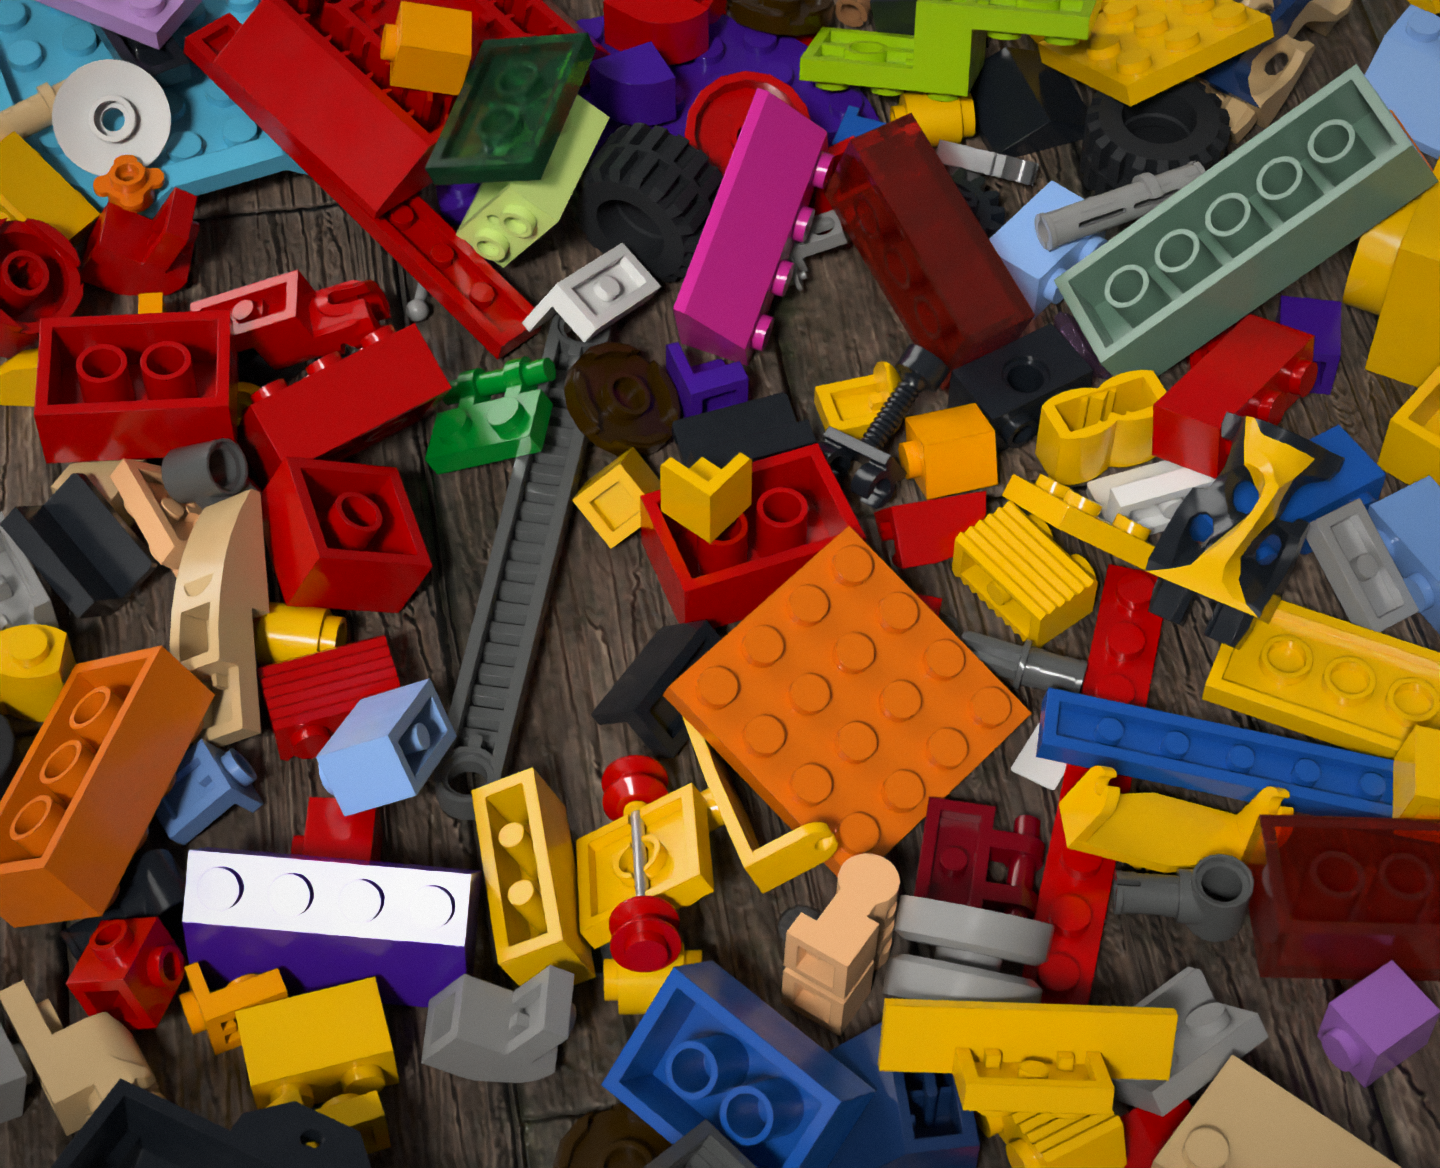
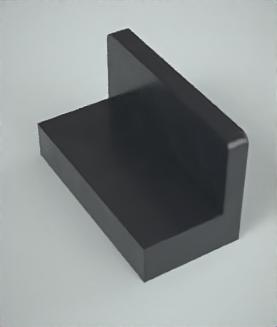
[671,392,816,469]
[0,473,158,619]
[591,620,722,759]

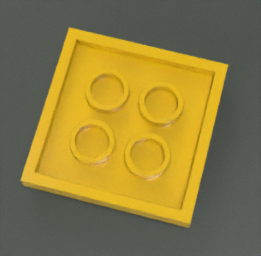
[1037,0,1274,107]

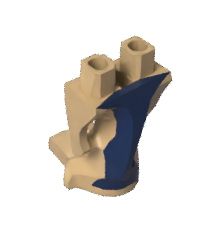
[1186,0,1354,144]

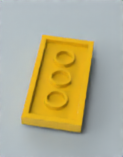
[1202,600,1440,760]

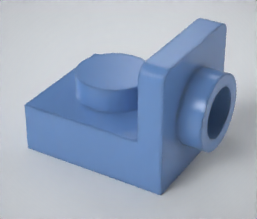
[155,739,263,846]

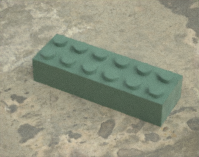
[1054,64,1439,377]

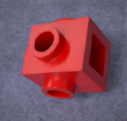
[66,917,189,1030]

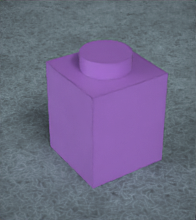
[1317,960,1440,1088]

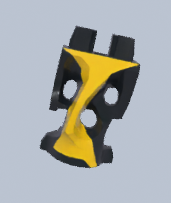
[1145,412,1345,650]

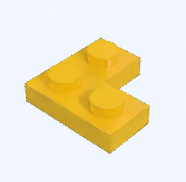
[1002,473,1155,570]

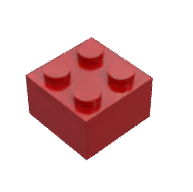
[261,457,433,613]

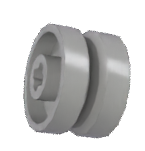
[882,895,1055,1003]

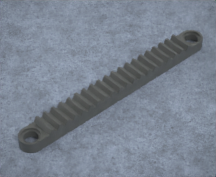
[434,312,612,820]

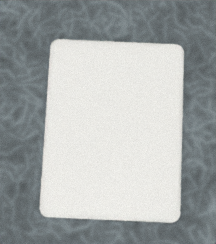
[1011,723,1066,791]

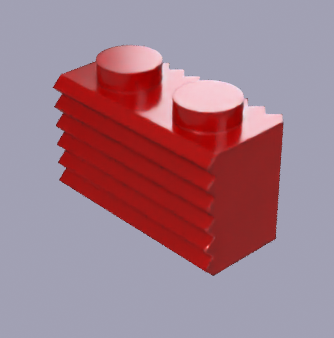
[256,635,401,761]

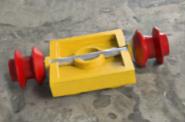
[576,755,714,973]

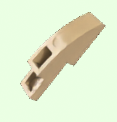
[170,489,270,748]

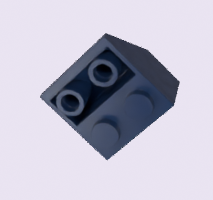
[827,1022,980,1168]

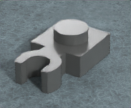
[934,140,1039,186]

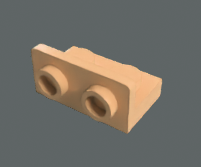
[110,458,203,578]

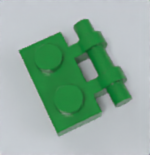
[425,356,556,475]

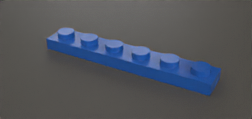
[1036,687,1431,840]

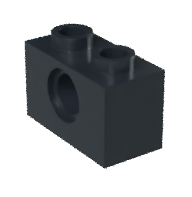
[947,323,1094,454]

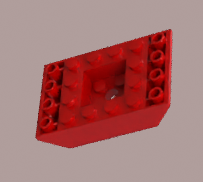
[213,0,611,219]

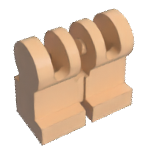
[781,853,900,1036]

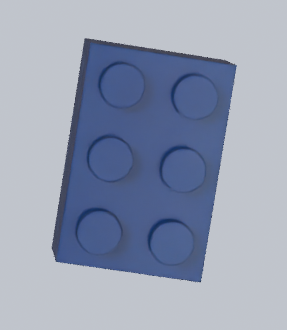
[601,961,876,1168]

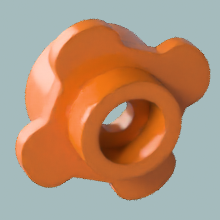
[93,155,165,213]

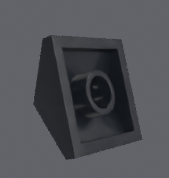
[970,47,1088,158]

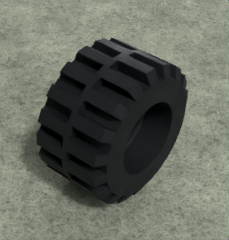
[1079,80,1231,220]
[569,123,723,283]

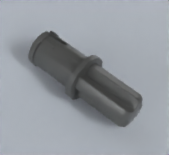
[960,631,1088,694]

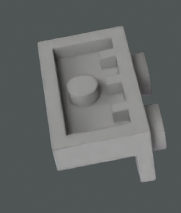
[1111,967,1269,1116]

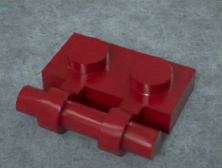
[914,797,1045,920]

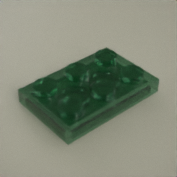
[425,32,596,185]

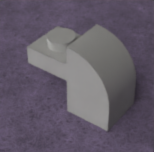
[421,965,576,1083]

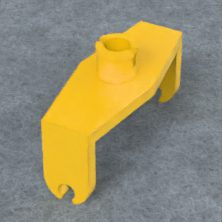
[682,716,838,894]
[1059,766,1294,873]

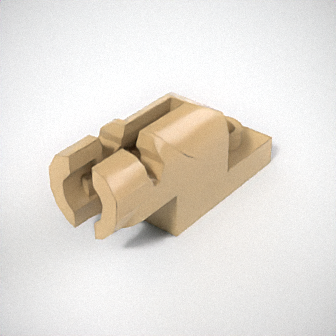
[0,980,166,1136]

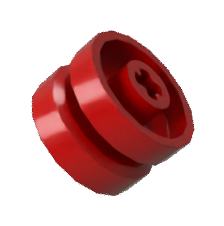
[684,71,810,182]

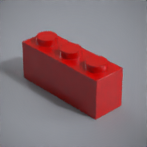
[1152,314,1318,479]

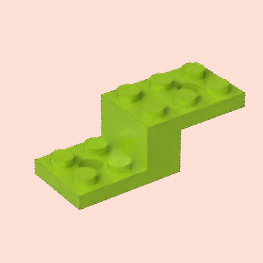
[799,0,1102,102]

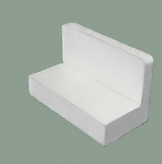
[522,242,661,343]
[1086,460,1216,535]

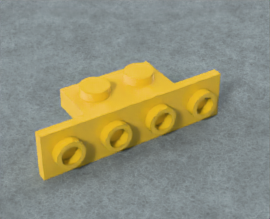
[878,998,1178,1120]

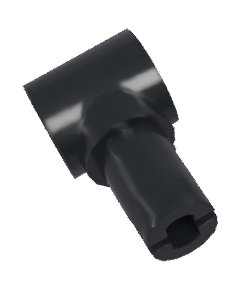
[59,849,187,962]

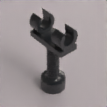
[818,344,950,509]

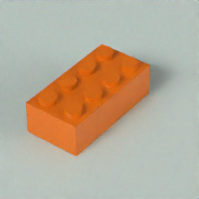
[0,645,215,928]

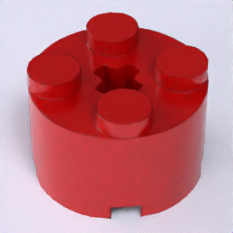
[0,218,84,358]

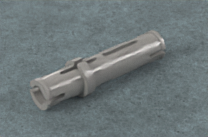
[1034,160,1205,251]

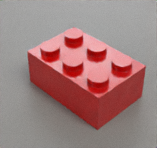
[34,309,239,464]
[237,323,452,489]
[640,443,866,629]

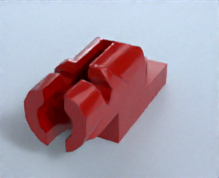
[190,269,391,370]

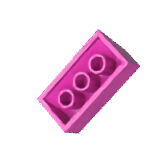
[673,88,835,366]

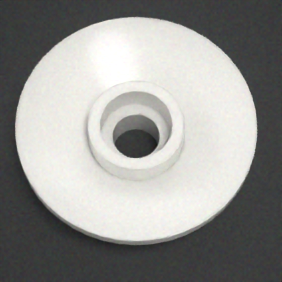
[52,59,171,176]

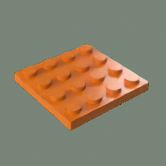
[663,526,1032,877]

